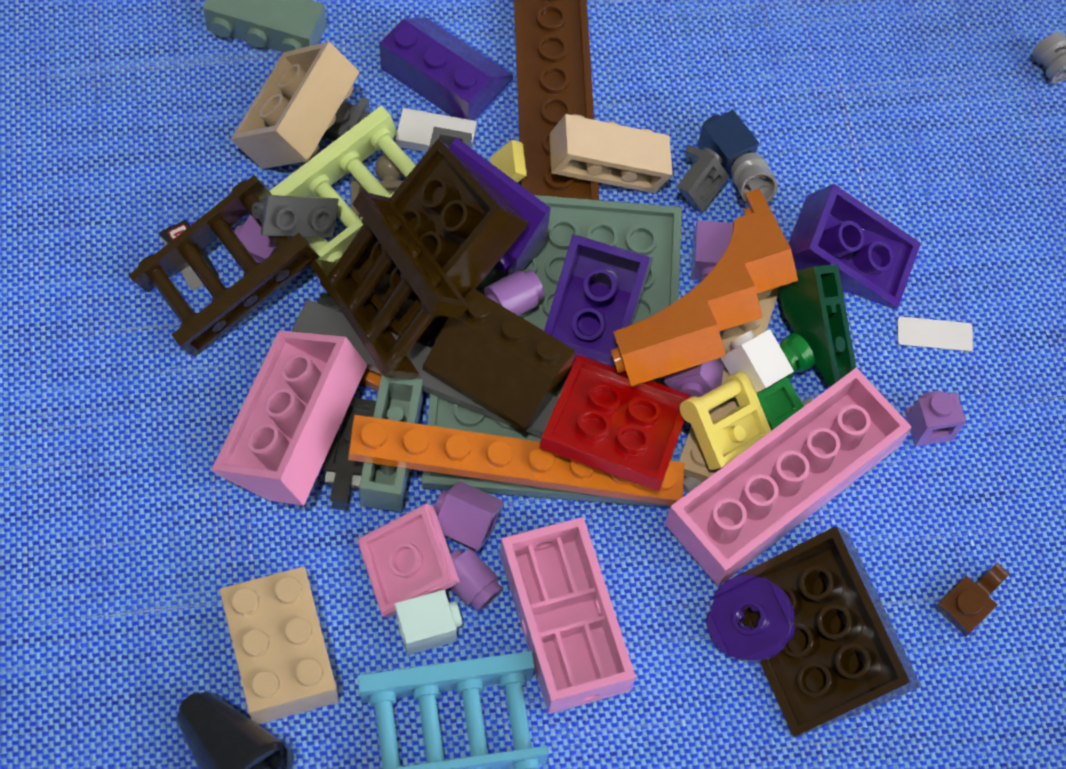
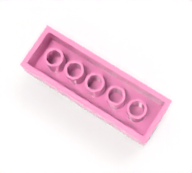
[665,367,912,587]

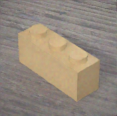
[550,114,673,193]

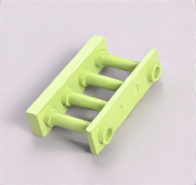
[270,105,416,263]

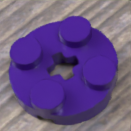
[707,575,795,662]

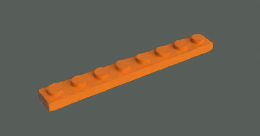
[348,415,685,506]

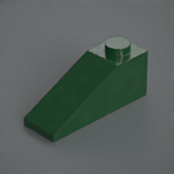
[778,264,856,386]

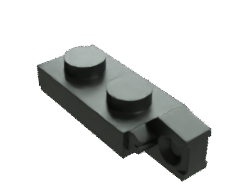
[324,398,376,511]

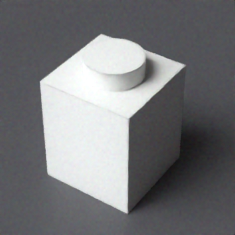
[721,329,794,393]

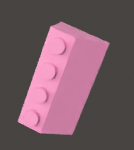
[212,330,367,506]

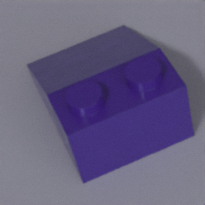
[788,184,921,309]
[544,234,653,368]

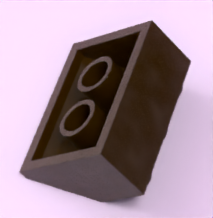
[422,288,576,432]

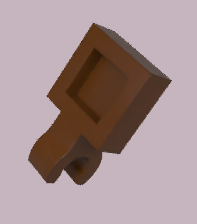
[935,562,1010,637]

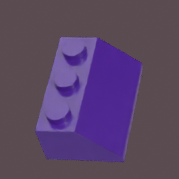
[379,17,514,121]
[450,138,551,274]

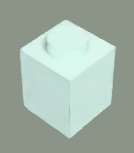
[395,589,462,655]

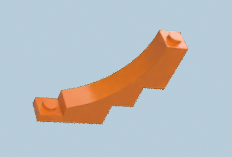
[611,188,798,387]

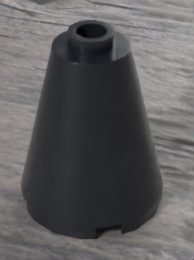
[176,692,295,769]

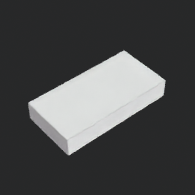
[395,108,477,152]

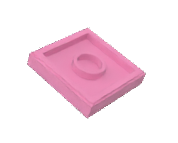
[357,503,460,618]

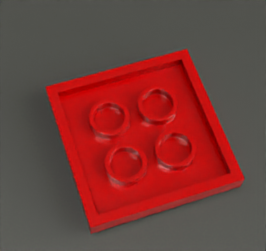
[539,354,692,492]

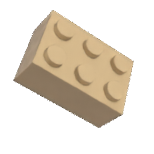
[230,41,360,169]
[220,566,339,725]

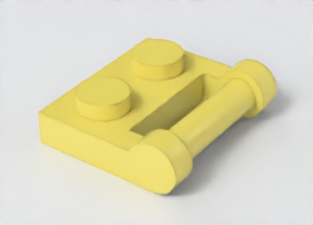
[680,371,771,470]

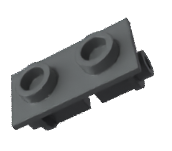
[252,195,339,238]

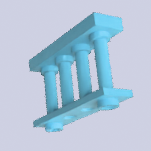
[358,651,548,769]

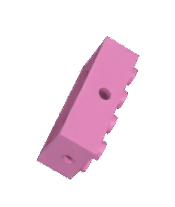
[500,517,636,714]

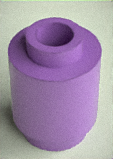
[484,270,544,316]
[450,548,503,612]

